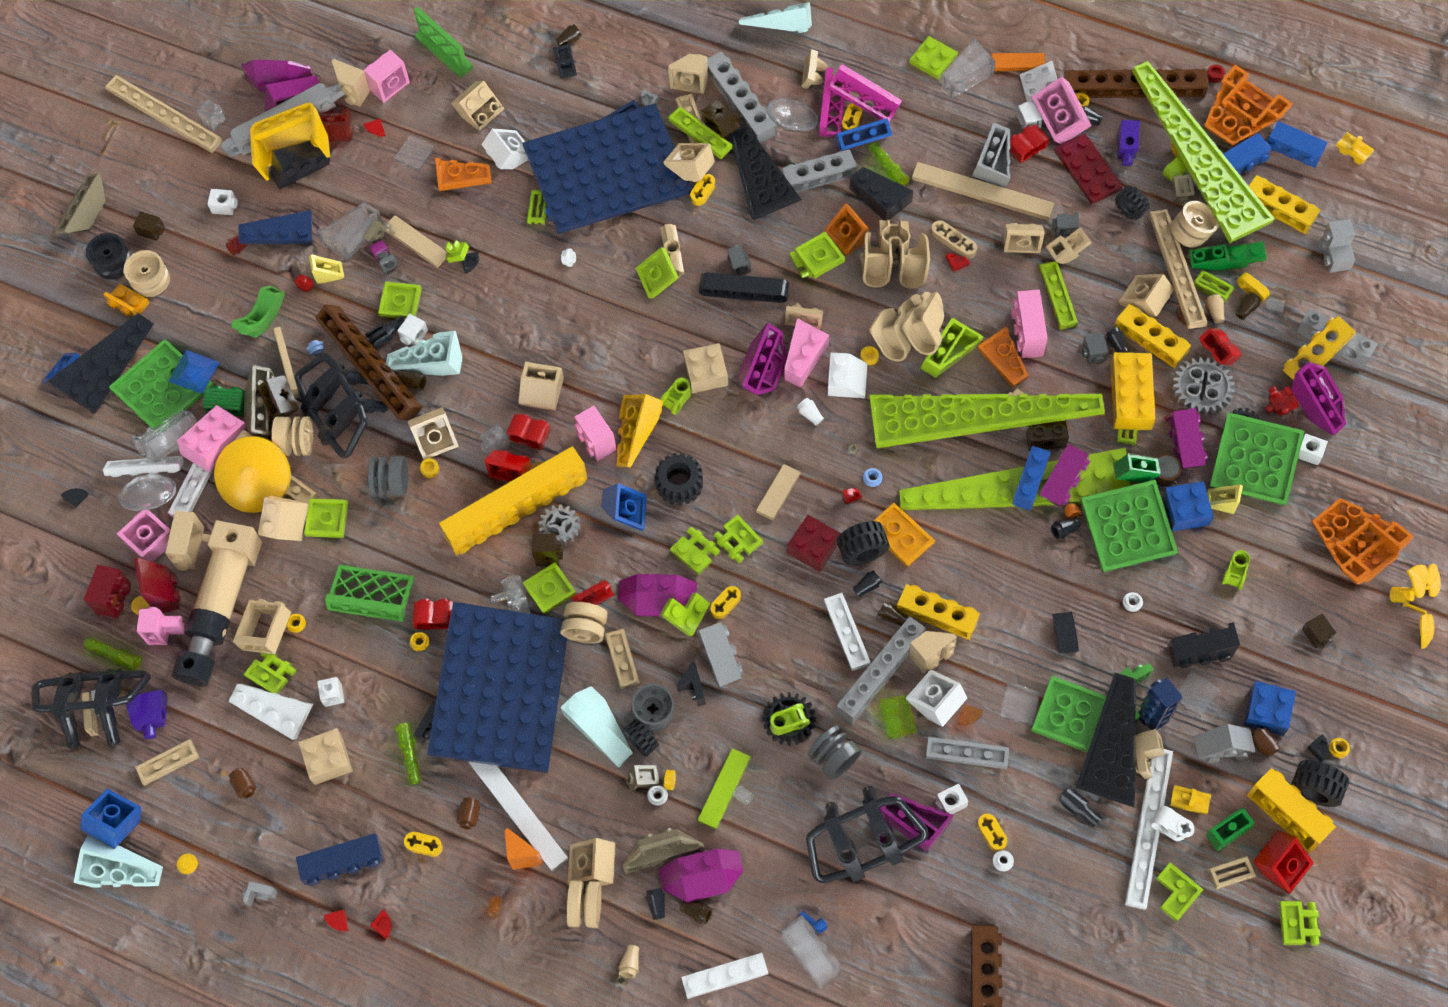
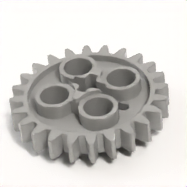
[1172,357,1235,416]

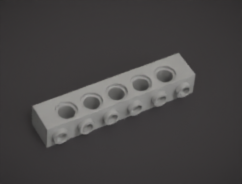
[707,51,777,144]
[836,617,926,725]

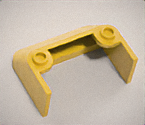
[250,102,330,181]

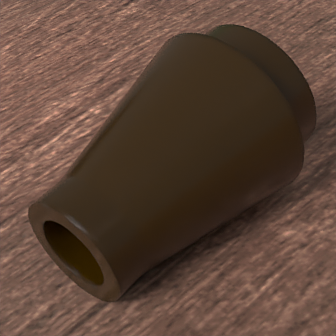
[555,24,582,46]
[1235,292,1261,320]
[398,370,426,391]
[877,601,908,626]
[680,901,712,924]

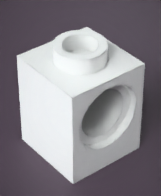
[1017,101,1043,129]
[207,189,238,215]
[398,314,428,346]
[1298,434,1328,465]
[317,677,345,707]
[935,784,969,814]

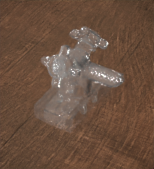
[490,575,531,614]

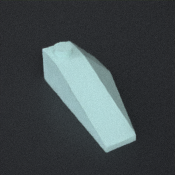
[739,2,812,33]
[386,331,462,376]
[561,686,633,768]
[74,836,163,888]

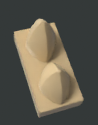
[801,49,829,89]
[785,303,823,330]

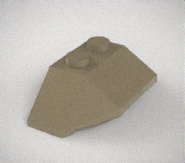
[55,173,106,234]
[244,365,275,437]
[623,828,704,874]

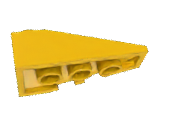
[616,394,663,468]

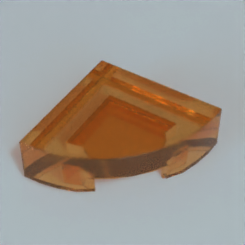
[958,704,983,726]
[487,896,502,918]

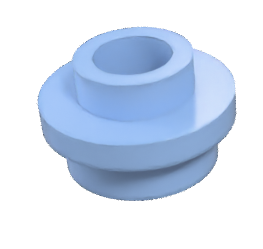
[306,340,325,356]
[863,468,882,487]

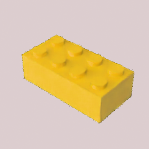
[1111,352,1155,430]
[1247,768,1336,854]

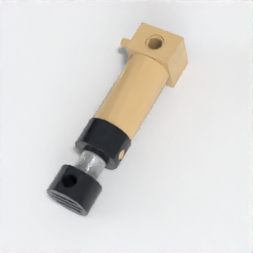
[171,520,262,687]

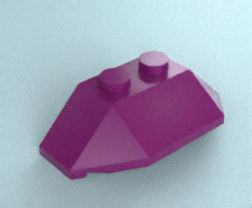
[241,60,314,92]
[738,323,787,396]
[1292,362,1346,435]
[618,574,697,617]
[659,849,744,902]

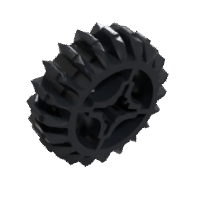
[762,692,817,746]

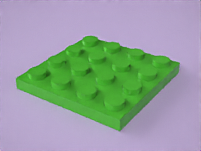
[109,339,214,435]
[1209,412,1305,506]
[1080,480,1178,573]

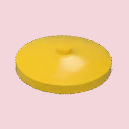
[214,436,291,513]

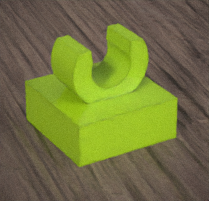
[445,241,469,263]

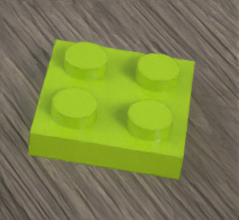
[909,36,958,80]
[795,232,845,279]
[635,247,678,299]
[378,281,422,319]
[304,499,348,538]
[522,562,577,615]

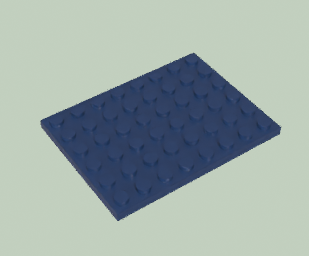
[522,103,692,234]
[427,602,567,773]

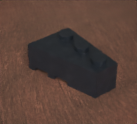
[270,141,331,190]
[849,167,913,221]
[1168,622,1240,668]

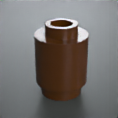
[1251,727,1280,758]
[229,768,257,799]
[456,797,480,830]

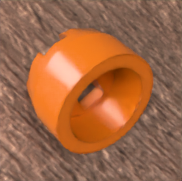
[1064,503,1081,519]

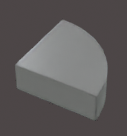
[641,89,659,107]

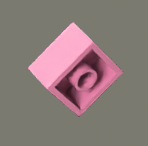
[364,50,410,103]
[574,406,617,462]
[117,507,171,562]

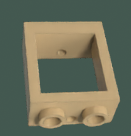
[165,511,204,571]
[233,599,291,654]

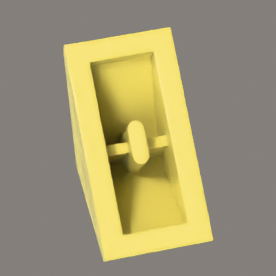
[309,255,344,284]
[1207,484,1243,514]

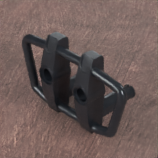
[294,353,388,459]
[31,668,151,749]
[806,786,928,883]

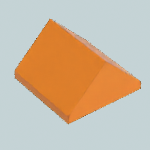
[824,203,869,255]
[505,828,544,870]

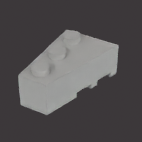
[972,123,1010,188]
[696,622,743,687]

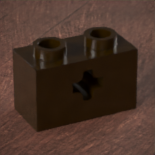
[700,100,740,138]
[257,375,299,420]
[1026,420,1069,451]
[532,534,563,566]

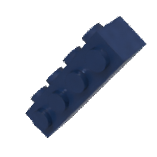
[1139,677,1183,730]
[296,833,385,886]

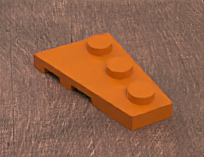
[435,158,492,191]
[977,326,1028,389]

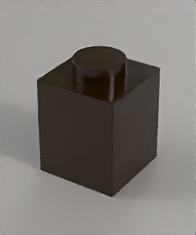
[133,211,165,241]
[1302,613,1337,649]

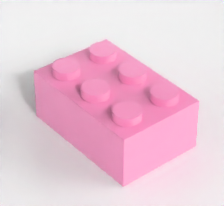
[1031,77,1092,144]
[1011,290,1048,358]
[177,405,246,472]

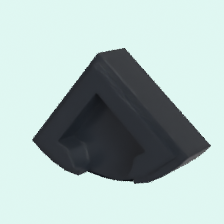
[462,251,479,274]
[61,488,89,508]
[1307,734,1328,762]

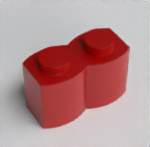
[1009,124,1049,163]
[1199,329,1242,365]
[506,414,551,450]
[413,599,453,630]

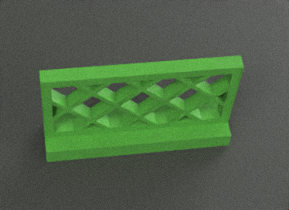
[413,7,473,79]
[325,565,414,622]

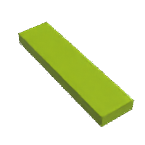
[668,106,733,159]
[1039,261,1078,330]
[698,748,751,830]

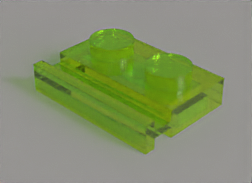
[879,694,917,739]

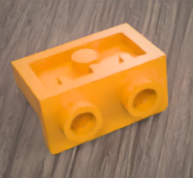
[103,283,150,317]

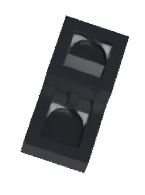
[553,44,577,79]
[1052,612,1079,654]

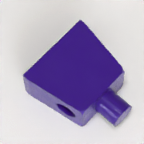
[1117,120,1140,166]
[126,689,168,739]

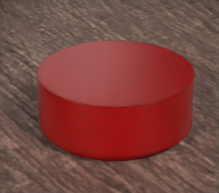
[1207,65,1225,83]
[294,275,314,291]

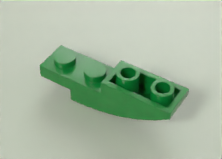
[1189,241,1267,270]

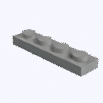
[926,737,1009,769]

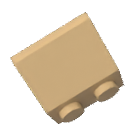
[668,54,708,94]
[332,59,370,107]
[664,143,715,182]
[1004,223,1044,253]
[1118,274,1174,317]
[407,407,459,460]
[258,496,309,541]
[568,838,615,886]

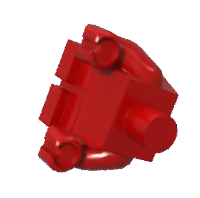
[1264,386,1298,416]

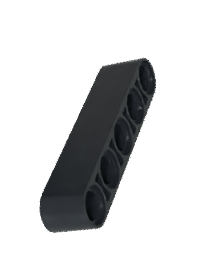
[698,272,789,303]

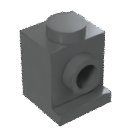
[1052,212,1079,237]
[727,245,751,275]

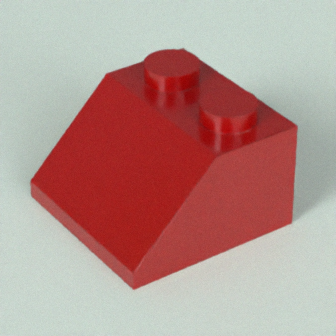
[484,450,532,482]
[1254,830,1314,894]

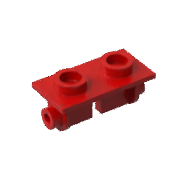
[571,579,614,605]

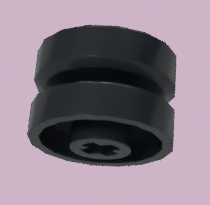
[86,233,131,280]

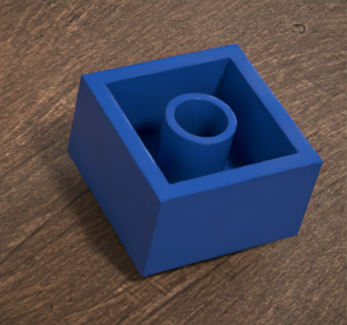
[1162,481,1214,532]
[1244,681,1296,736]
[81,788,141,849]

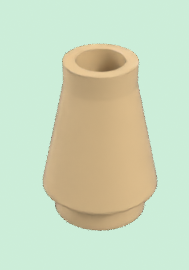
[1206,295,1225,324]
[618,945,639,978]

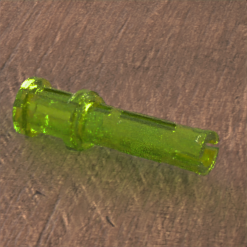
[869,142,910,186]
[84,637,142,671]
[394,723,422,785]

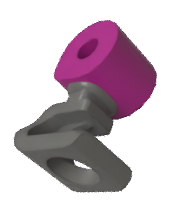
[369,239,398,274]

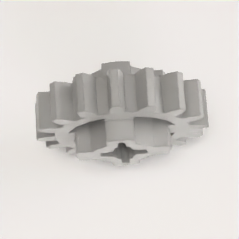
[538,504,581,545]

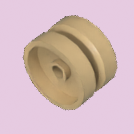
[1171,201,1219,248]
[124,250,170,297]
[560,602,608,644]
[567,880,602,928]

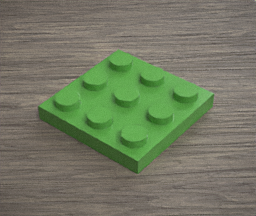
[1031,676,1107,753]

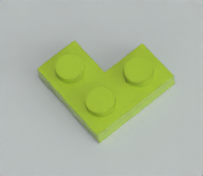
[660,593,711,636]
[1156,862,1204,922]

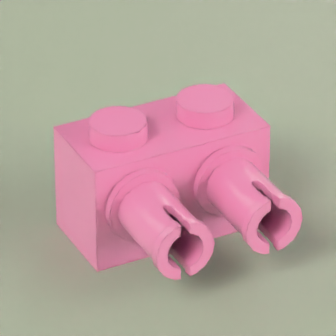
[137,607,187,645]

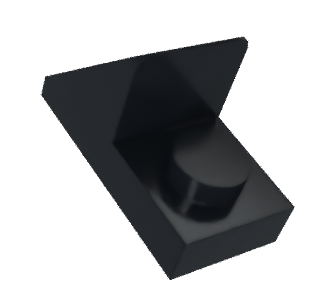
[677,662,706,706]
[413,701,436,744]

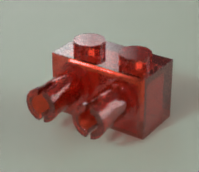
[319,108,353,141]

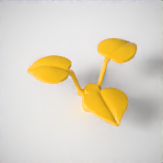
[1390,564,1441,649]

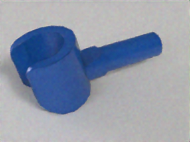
[800,911,828,933]

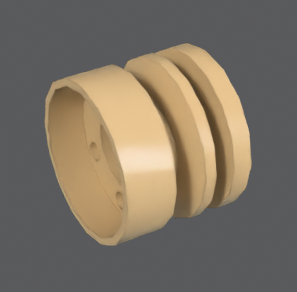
[272,417,313,456]

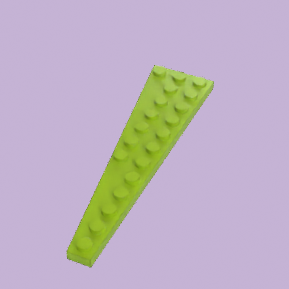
[1132,61,1275,243]
[869,394,1105,448]
[899,448,1130,510]

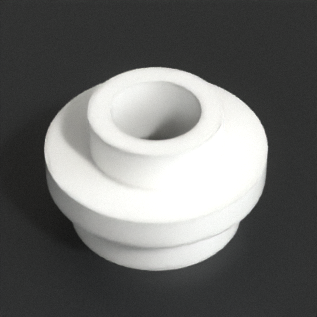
[561,248,576,267]
[1123,592,1143,612]
[647,785,668,806]
[993,850,1014,872]

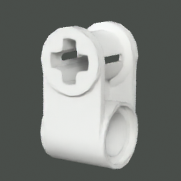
[1151,805,1194,841]

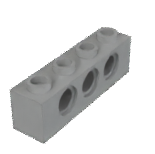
[782,149,857,193]
[1297,308,1378,368]

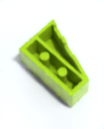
[920,318,984,378]

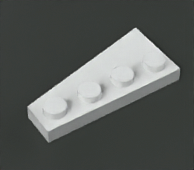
[229,684,313,740]

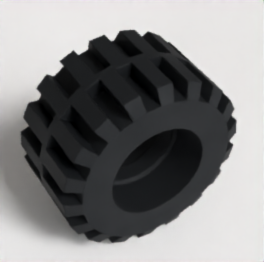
[655,453,703,505]
[836,521,890,565]
[1291,760,1350,807]

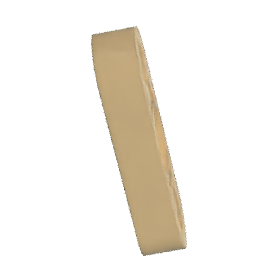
[931,221,977,259]

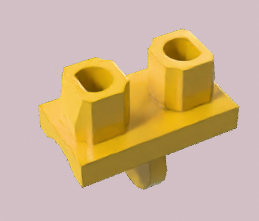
[1336,132,1374,165]
[1170,785,1211,815]

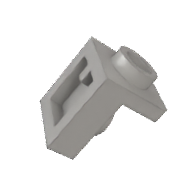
[242,881,278,906]

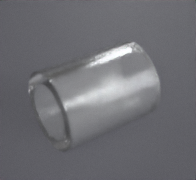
[1265,297,1286,313]
[732,784,755,806]

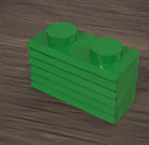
[203,386,244,417]
[1113,454,1161,483]
[1206,807,1254,851]

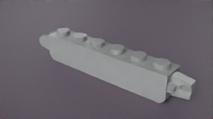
[221,83,345,157]

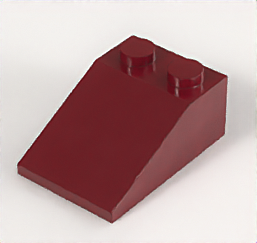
[134,557,181,613]

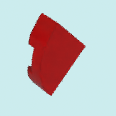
[364,119,386,137]
[945,253,970,272]
[842,488,862,504]
[369,909,391,939]
[324,910,349,932]

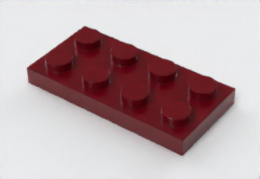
[1054,133,1123,205]

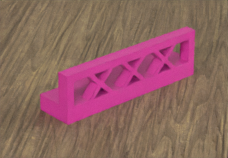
[828,64,902,122]
[819,68,845,137]

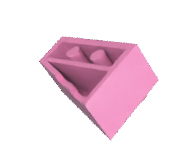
[785,318,829,388]

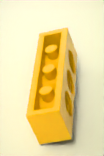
[1249,175,1321,235]
[1114,304,1191,369]
[1283,316,1356,382]
[897,584,980,640]

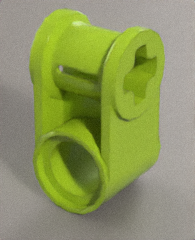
[1162,155,1189,183]
[660,378,691,415]
[1222,550,1250,591]
[770,704,810,736]

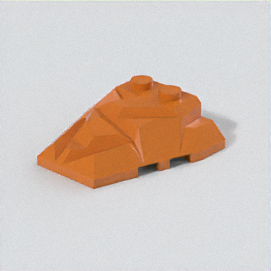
[1204,65,1293,147]
[1312,498,1413,585]

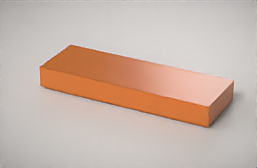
[991,53,1045,71]

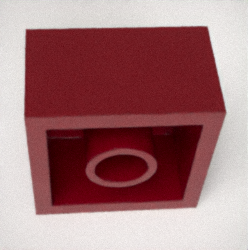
[787,515,841,572]
[83,564,131,619]

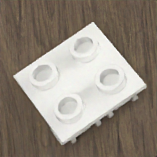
[1020,61,1057,102]

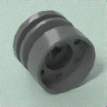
[367,456,408,496]
[632,684,674,733]
[807,725,862,780]

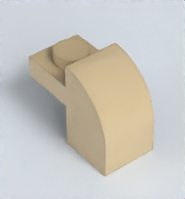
[1046,228,1092,264]
[1135,729,1165,779]

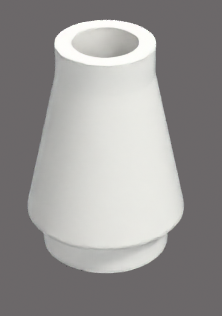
[797,398,824,426]

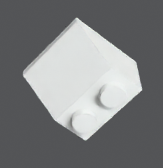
[481,129,528,170]
[828,353,867,398]
[906,670,967,727]

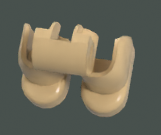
[862,220,930,289]
[870,292,945,361]

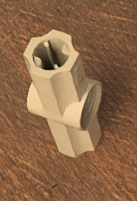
[660,224,684,278]

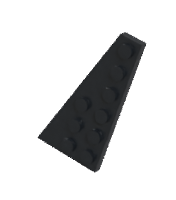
[730,122,802,220]
[46,313,154,414]
[1076,673,1136,808]

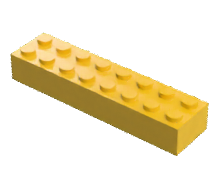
[439,446,588,556]

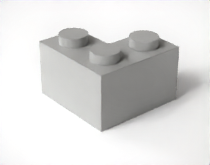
[1319,219,1355,273]
[1194,724,1256,763]

